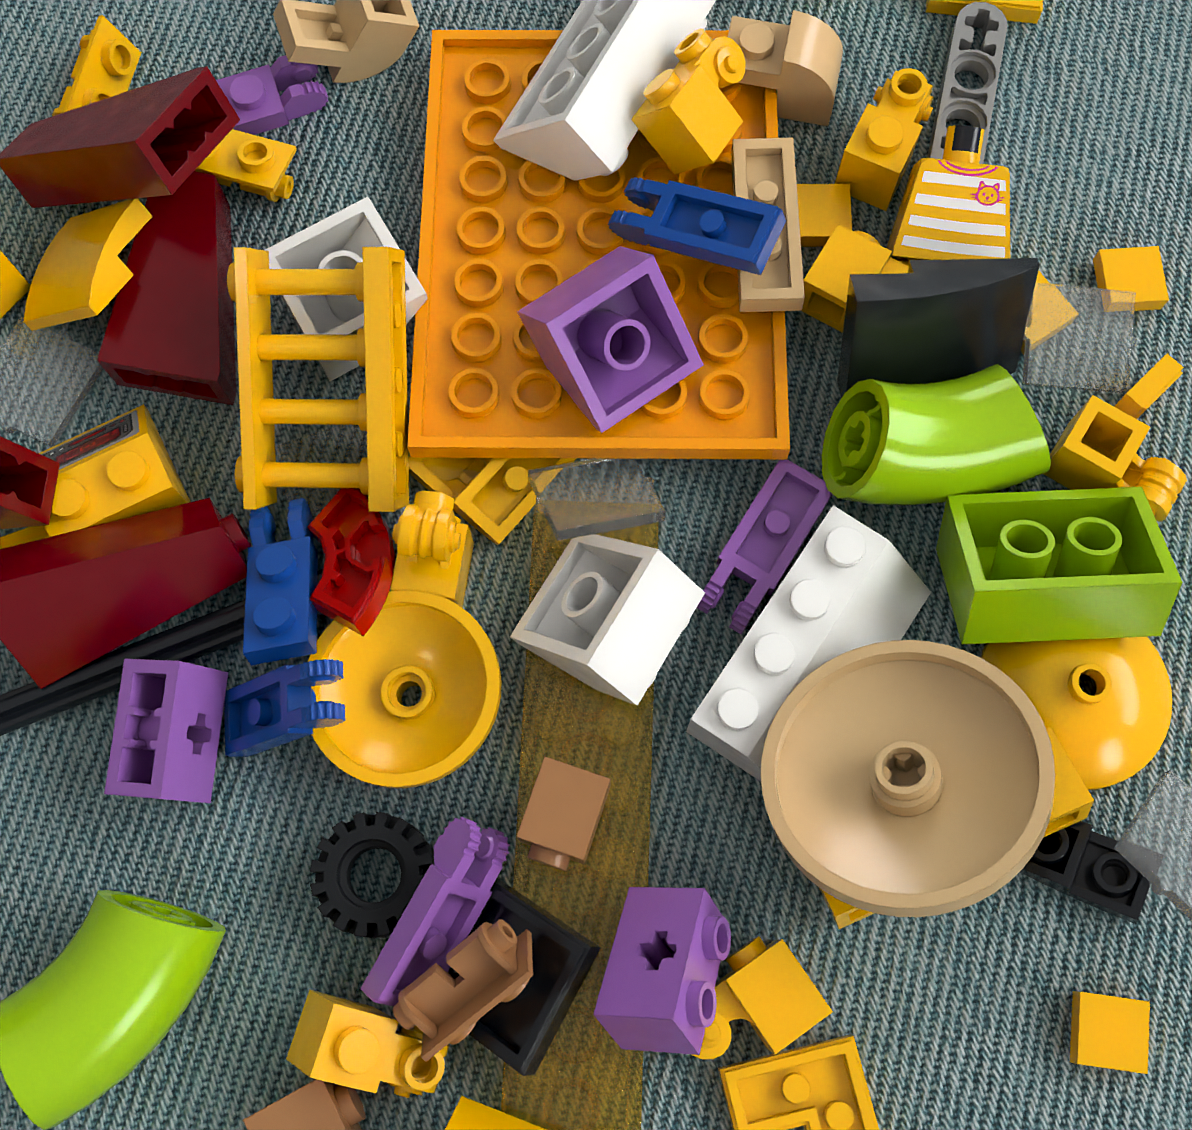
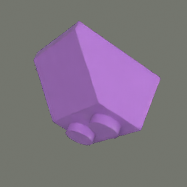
[517,246,704,433]

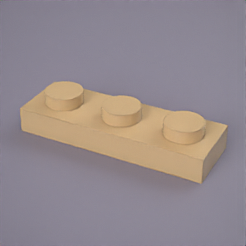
[731,137,805,312]

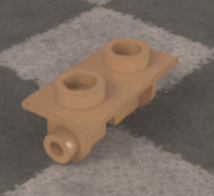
[393,919,533,1061]

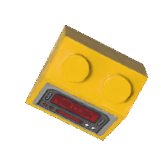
[39,404,190,537]

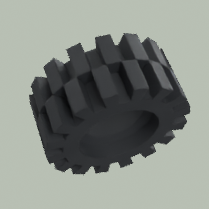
[310,812,434,938]

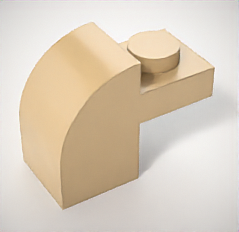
[273,0,419,83]
[728,10,843,126]

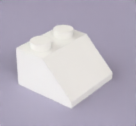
[265,197,428,381]
[510,530,705,706]

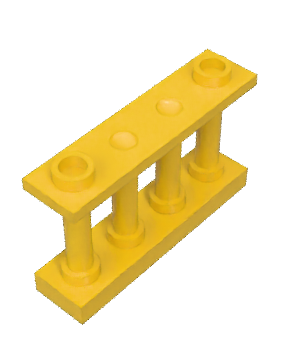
[227,247,409,512]

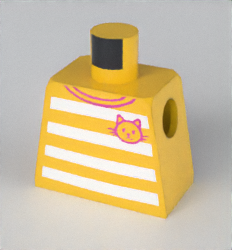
[887,125,1011,262]

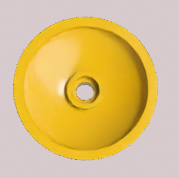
[308,590,502,788]
[980,637,1172,790]

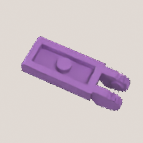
[216,55,328,135]
[696,459,833,635]
[360,817,510,1006]

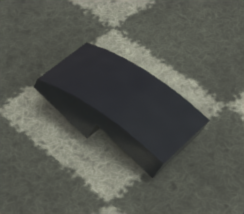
[1020,821,1160,924]

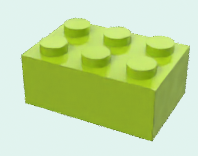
[936,487,1183,644]

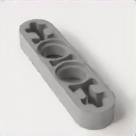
[927,2,1007,164]

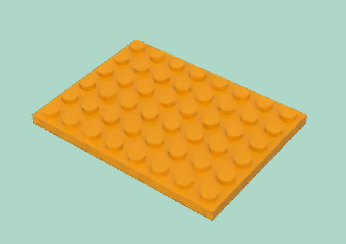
[407,30,790,460]

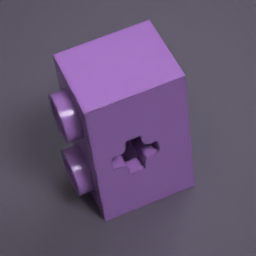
[104,659,228,803]
[593,887,731,1055]

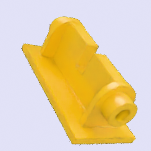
[52,15,142,116]
[195,129,297,202]

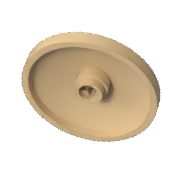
[761,640,1055,917]

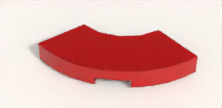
[307,488,395,637]

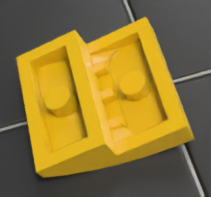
[23,198,153,331]
[409,456,577,545]

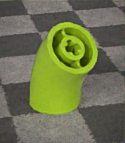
[821,364,1051,506]
[0,890,226,1130]

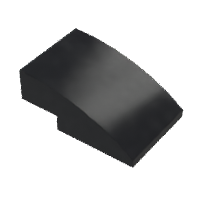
[837,258,1040,398]

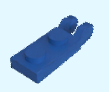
[608,177,786,275]
[243,498,318,665]
[224,659,346,757]

